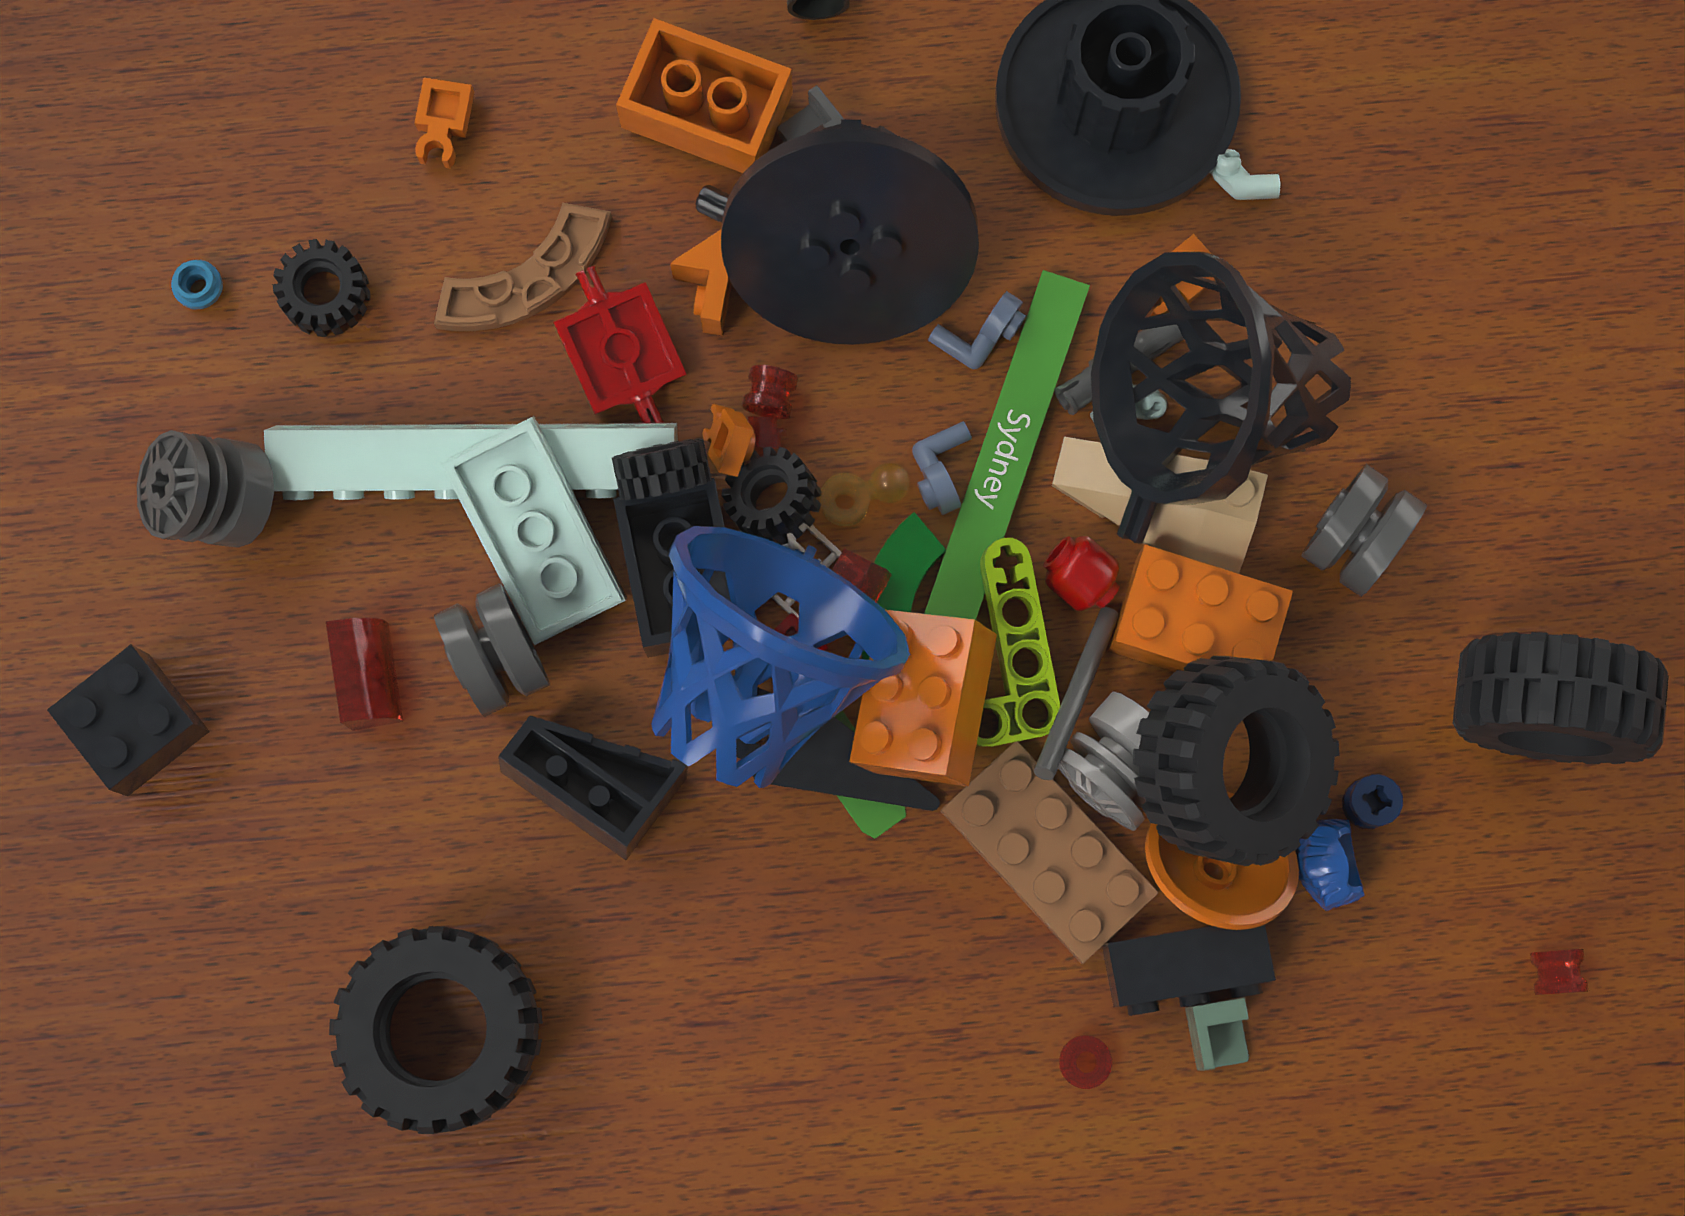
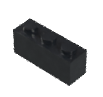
[1102,925,1276,1016]

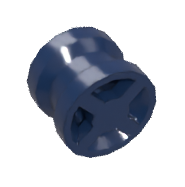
[1342,774,1403,829]

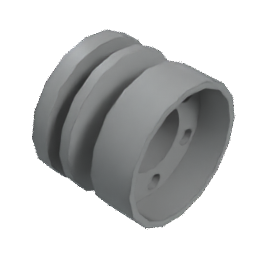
[1058,691,1149,831]

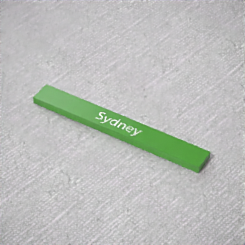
[924,270,1090,620]

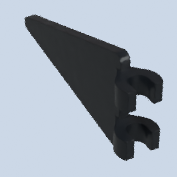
[736,687,940,811]

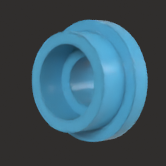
[171,260,223,309]

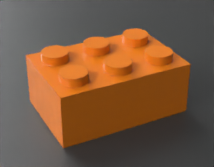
[616,18,793,173]
[1108,544,1293,672]
[849,610,997,787]

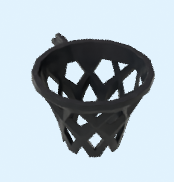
[1091,252,1351,544]

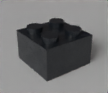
[47,644,210,796]

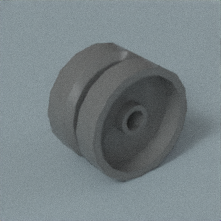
[1301,464,1427,597]
[434,583,550,717]

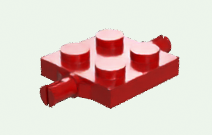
[553,266,686,423]

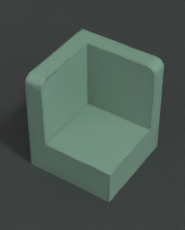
[1185,998,1249,1071]

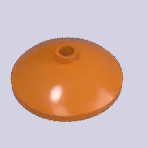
[1145,792,1299,930]

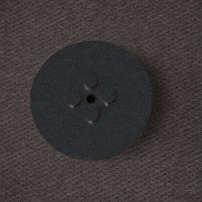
[995,0,1241,216]
[721,119,979,345]

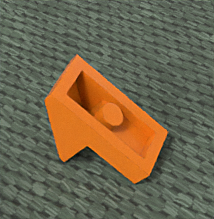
[670,230,732,336]

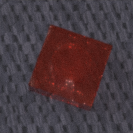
[832,548,892,603]

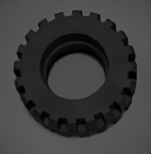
[1453,632,1669,764]
[1133,656,1340,866]
[329,926,543,1134]

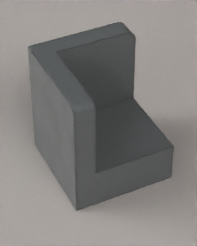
[777,85,844,142]

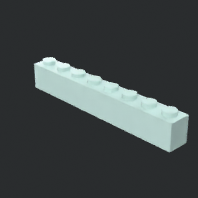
[264,423,678,500]

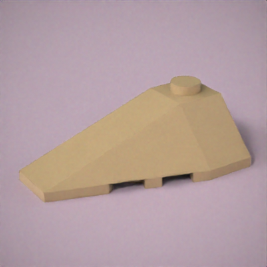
[1052,437,1268,574]

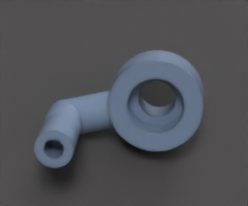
[928,291,1026,369]
[912,421,972,515]

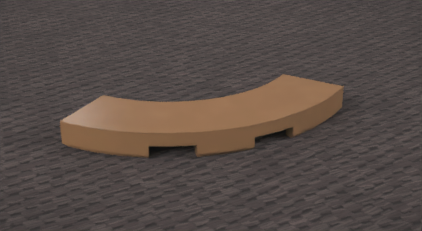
[434,203,612,331]

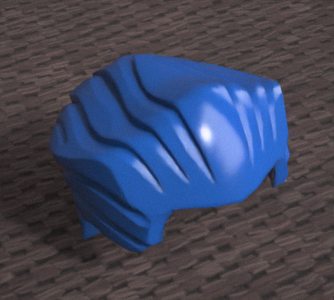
[1296,819,1365,911]

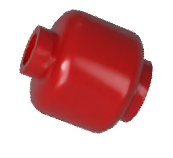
[1043,536,1120,611]

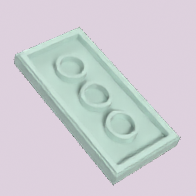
[440,416,627,645]

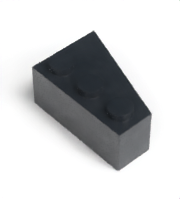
[498,715,688,860]

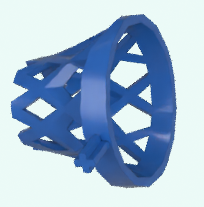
[651,526,910,788]

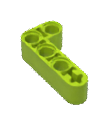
[977,538,1060,746]

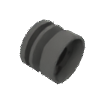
[137,430,274,548]

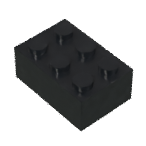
[613,478,731,658]

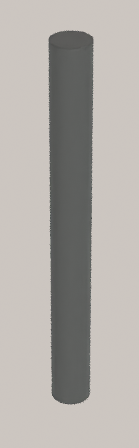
[1034,607,1119,780]

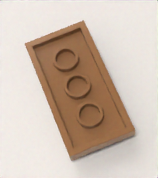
[940,741,1159,964]

